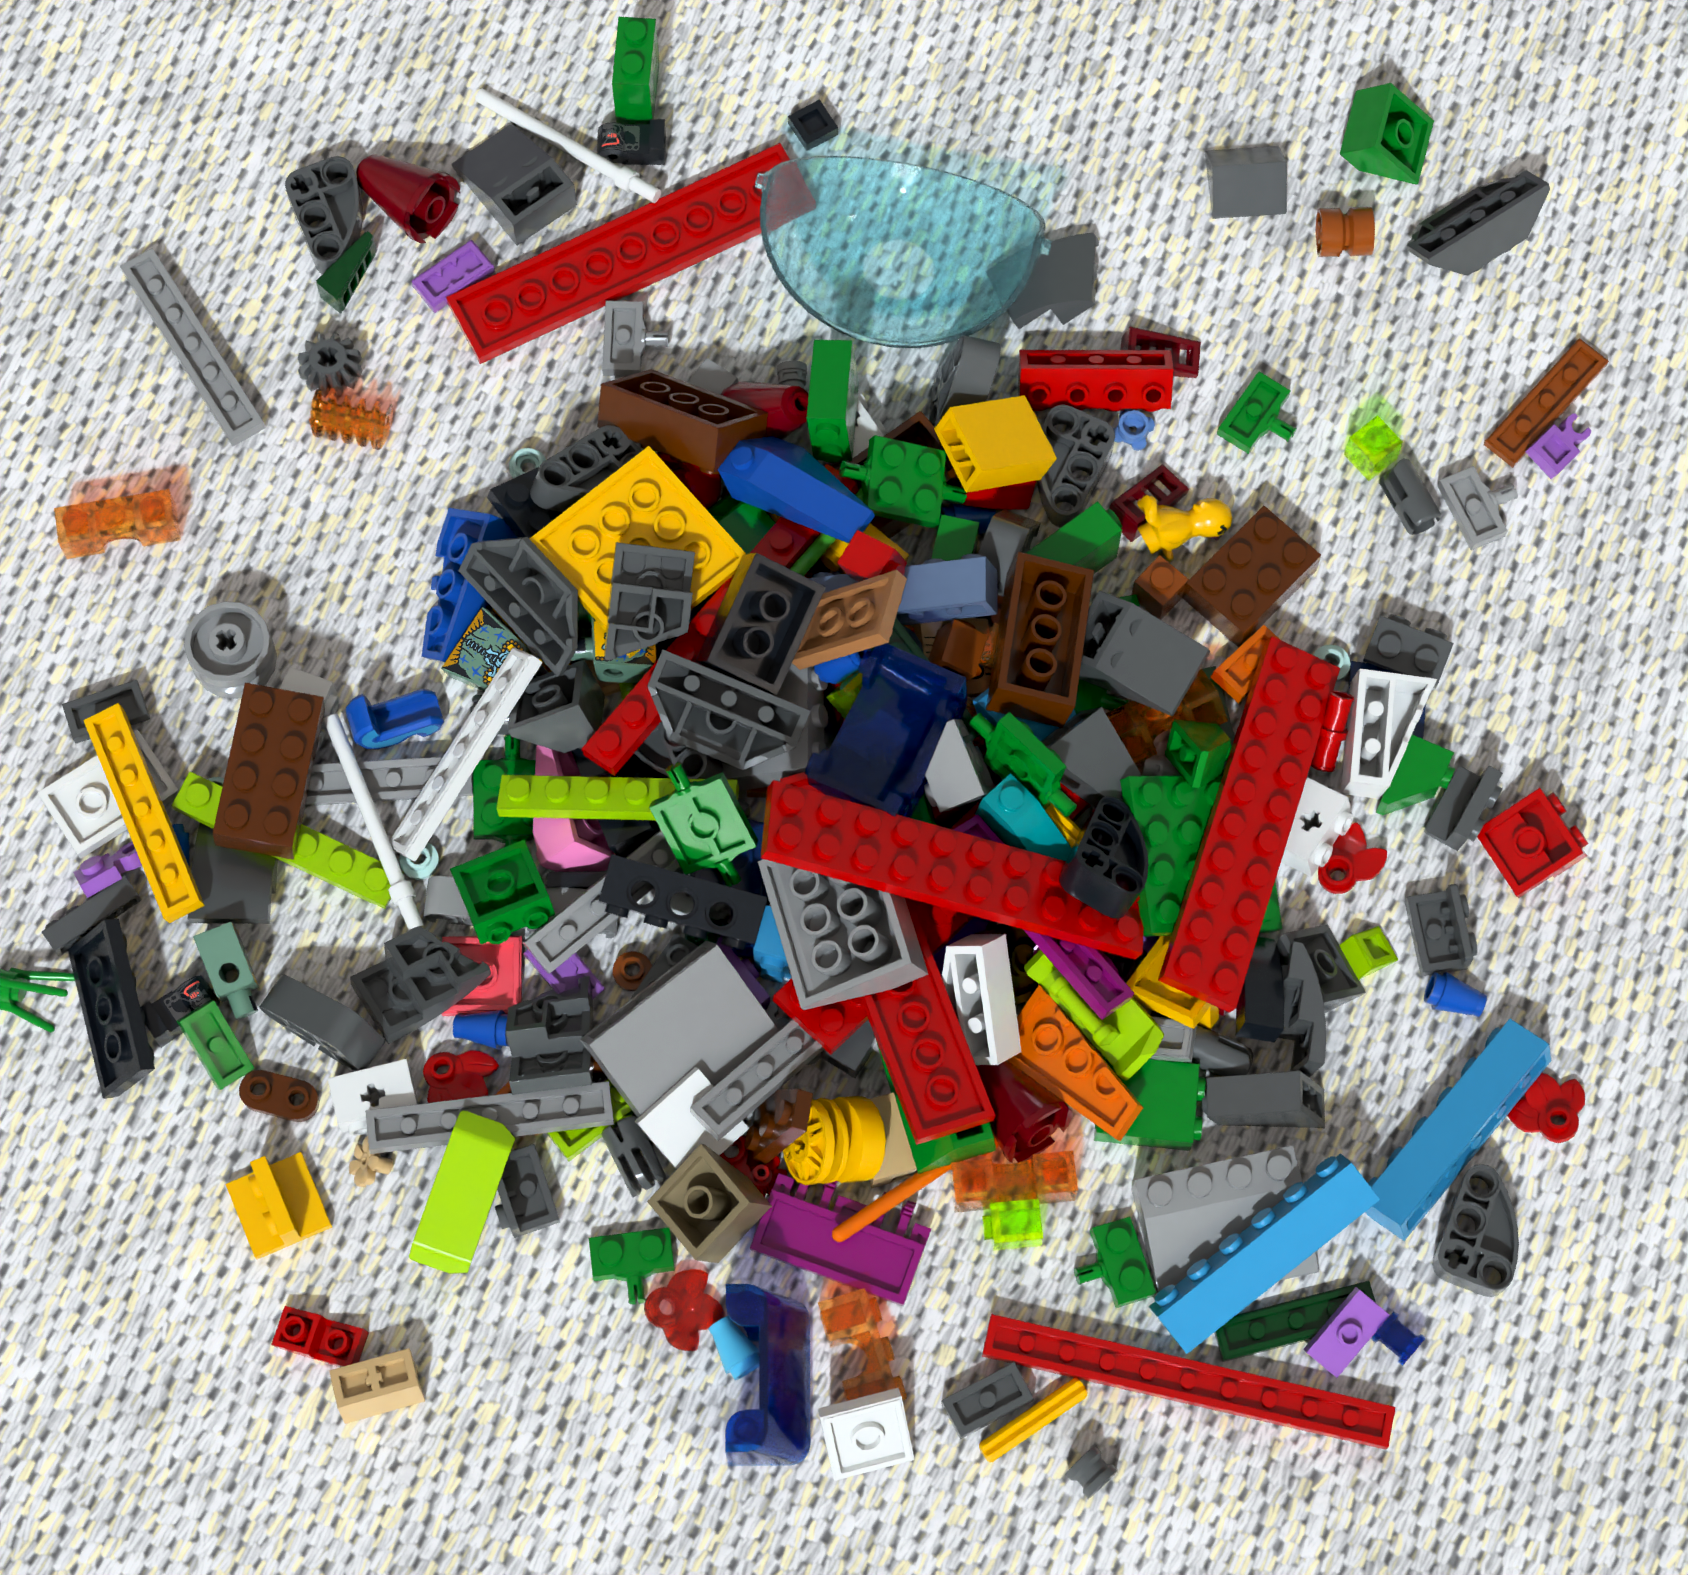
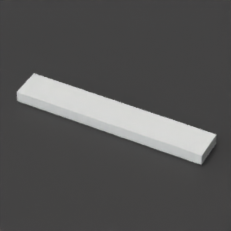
[390,647,542,862]

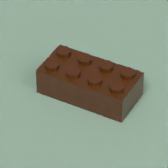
[597,369,768,474]
[986,552,1094,728]
[213,683,325,860]

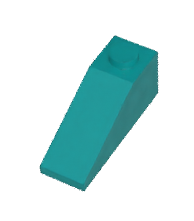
[975,773,1072,861]

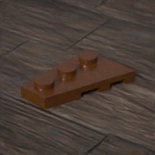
[744,1089,813,1167]

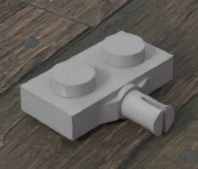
[602,301,669,376]
[1437,466,1518,550]

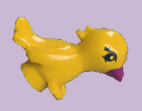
[1137,495,1233,563]

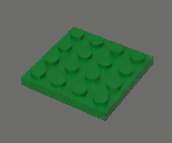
[1120,776,1283,936]

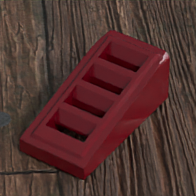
[1120,327,1201,378]
[1109,464,1189,542]

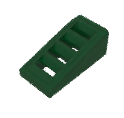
[316,231,377,314]

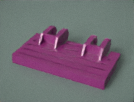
[750,1173,931,1307]

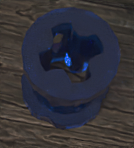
[1371,1311,1426,1366]

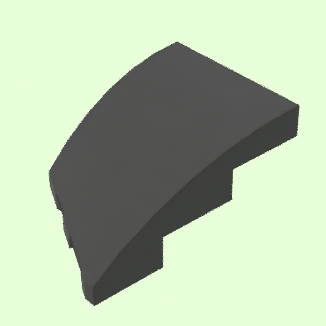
[987,232,1099,329]
[604,542,695,660]
[188,823,278,924]
[350,926,491,1044]
[1278,941,1326,1078]
[505,976,594,1095]

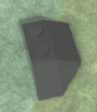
[1407,170,1550,276]
[458,537,579,677]
[647,649,811,770]

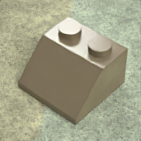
[647,1144,772,1263]

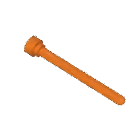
[832,1132,999,1242]

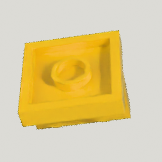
[1126,936,1219,1030]
[225,1152,332,1260]

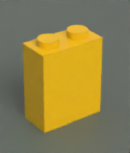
[934,395,1057,493]

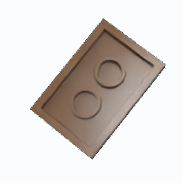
[792,570,907,670]

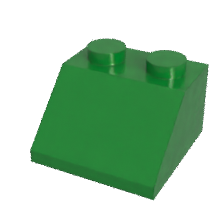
[1340,83,1434,185]

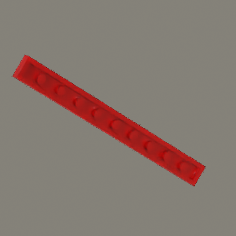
[581,464,859,776]
[982,1314,1396,1450]

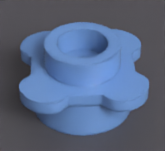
[1113,409,1155,451]

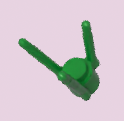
[0,968,75,1033]

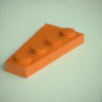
[1007,985,1144,1141]

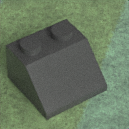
[507,660,605,753]

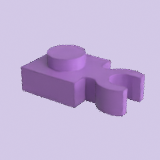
[1525,413,1592,479]
[73,842,142,898]

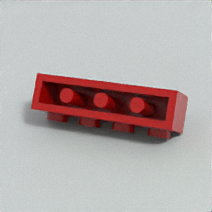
[1018,350,1173,412]

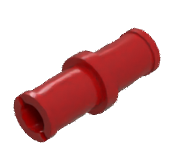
[1311,690,1354,772]

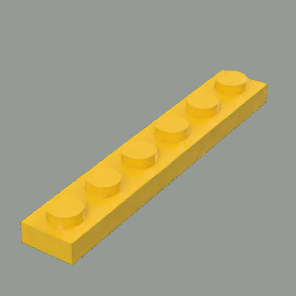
[83,703,205,923]

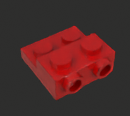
[1477,788,1589,898]

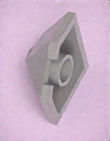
[924,719,996,812]

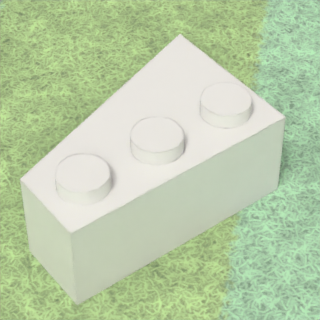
[1341,669,1437,799]
[942,934,1022,1065]

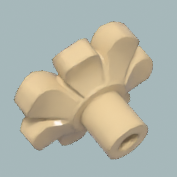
[349,1136,393,1187]

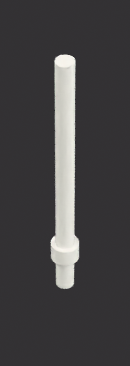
[475,88,661,203]
[323,714,424,931]

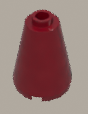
[356,154,460,244]
[720,381,809,440]
[976,1060,1072,1163]

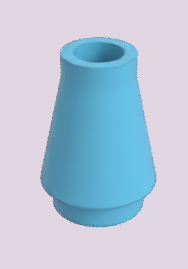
[708,1316,763,1380]

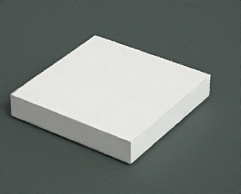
[635,1067,749,1170]
[818,1388,915,1481]

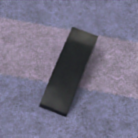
[1235,937,1284,1043]

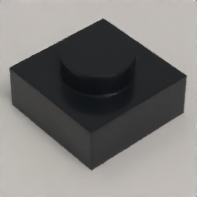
[788,99,838,151]

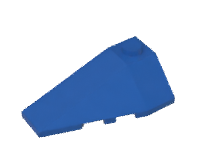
[718,436,875,543]
[421,508,517,663]

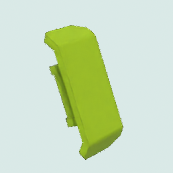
[1024,950,1164,1081]
[409,1110,515,1274]

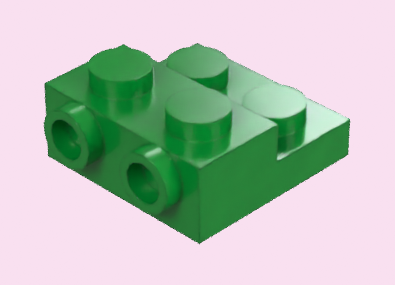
[450,840,555,944]

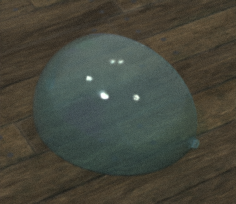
[755,156,1052,348]

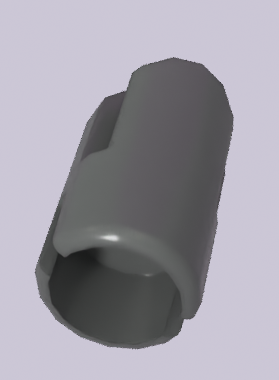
[1378,458,1442,535]
[1187,1024,1254,1077]
[601,1116,668,1198]

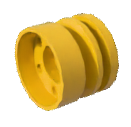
[783,1096,886,1185]

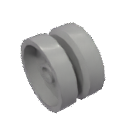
[184,601,277,699]

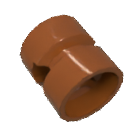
[1315,207,1375,257]

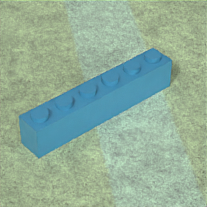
[1365,1019,1552,1241]
[1149,1153,1380,1354]

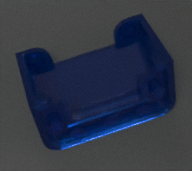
[805,643,967,818]
[725,1284,811,1466]

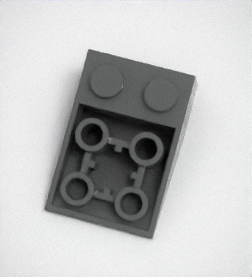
[451,124,577,246]
[1079,590,1210,716]

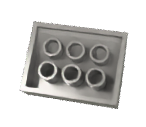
[758,859,928,1010]
[1131,1145,1319,1293]

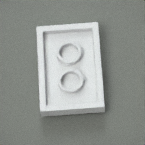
[37,730,179,859]

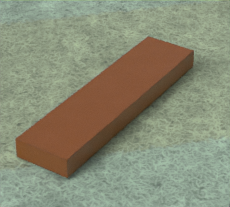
[1484,338,1609,468]

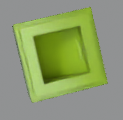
[1339,926,1398,980]

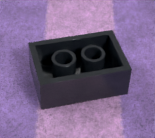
[695,553,826,696]

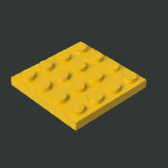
[529,446,746,658]

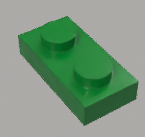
[177,1000,255,1090]

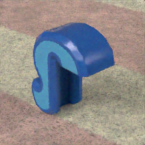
[345,689,444,749]

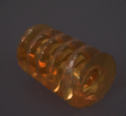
[309,389,393,450]

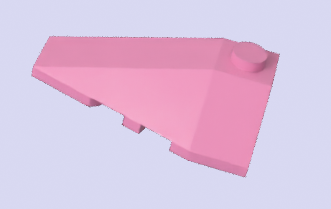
[533,745,616,872]

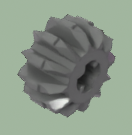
[298,332,362,398]

